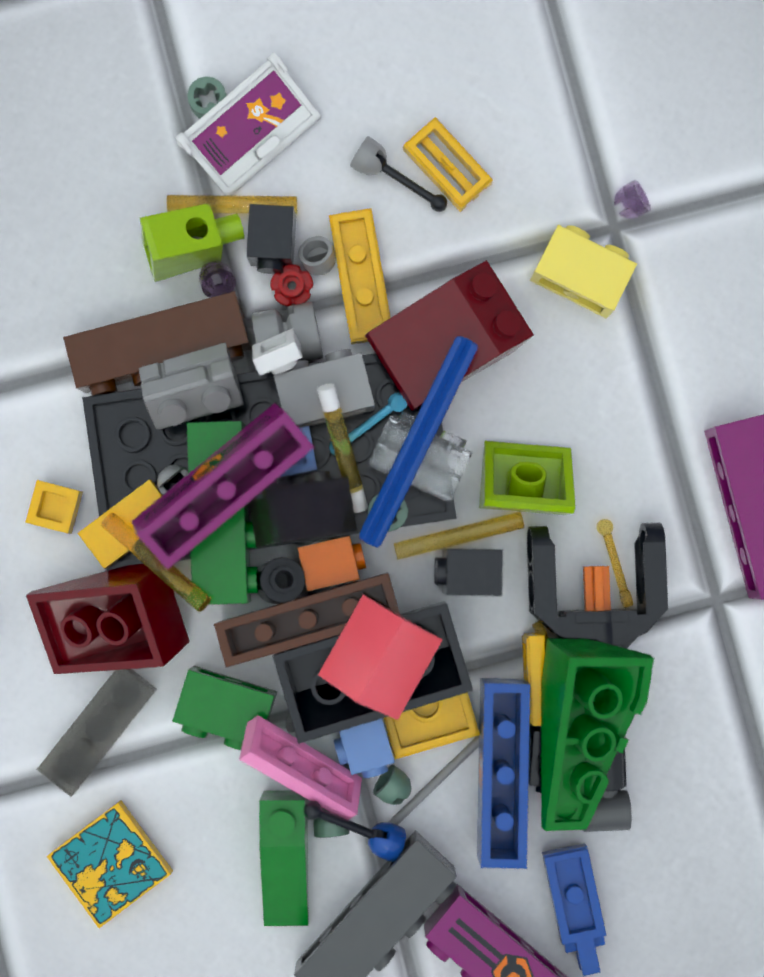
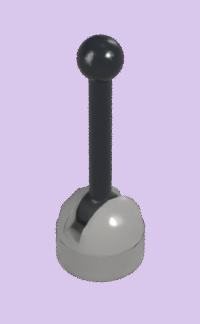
[350,136,447,212]

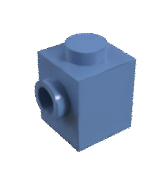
[334,718,395,778]

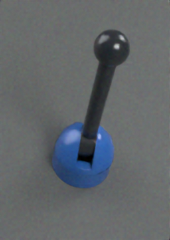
[304,801,406,862]

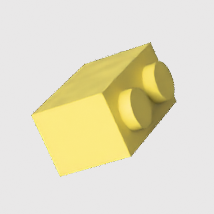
[530,225,637,319]

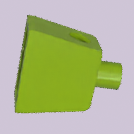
[140,204,245,282]

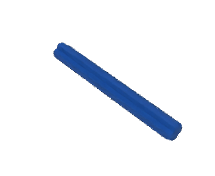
[359,336,478,547]

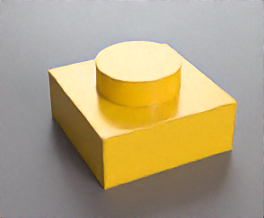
[25,480,83,534]

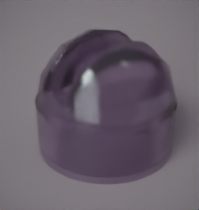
[614,180,651,219]
[199,260,236,298]

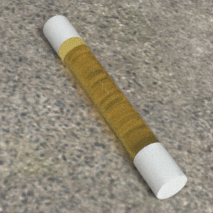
[317,383,368,513]

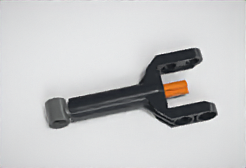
[527,523,668,832]

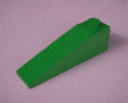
[541,639,654,831]

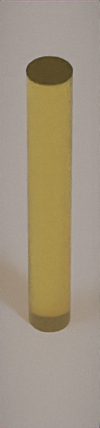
[167,195,298,214]
[393,511,524,560]
[101,513,211,612]

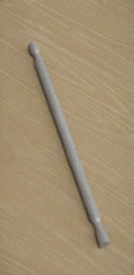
[367,735,479,844]

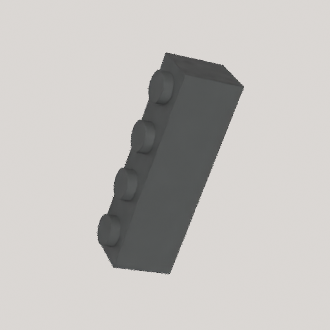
[294,830,457,977]

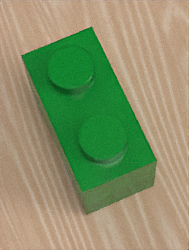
[172,666,278,750]

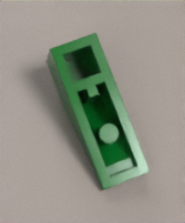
[259,790,309,926]

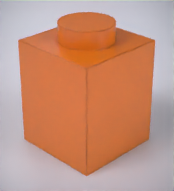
[297,536,366,591]

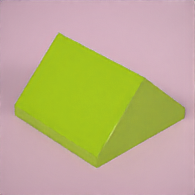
[479,441,576,515]

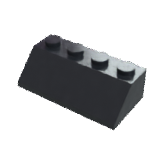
[273,601,473,744]

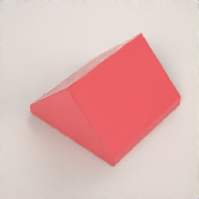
[318,595,443,720]

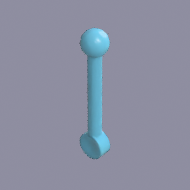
[329,393,407,456]

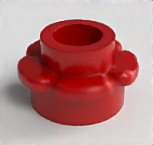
[270,264,313,307]

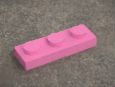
[239,715,362,820]

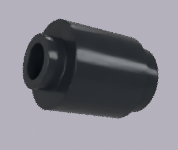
[258,557,305,604]

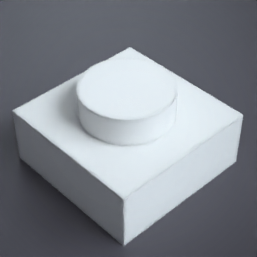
[252,328,302,376]

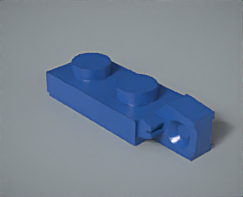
[542,843,607,976]

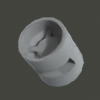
[252,302,323,361]

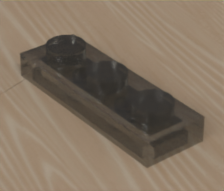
[37,669,158,797]

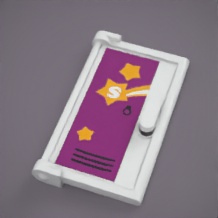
[175,53,321,198]

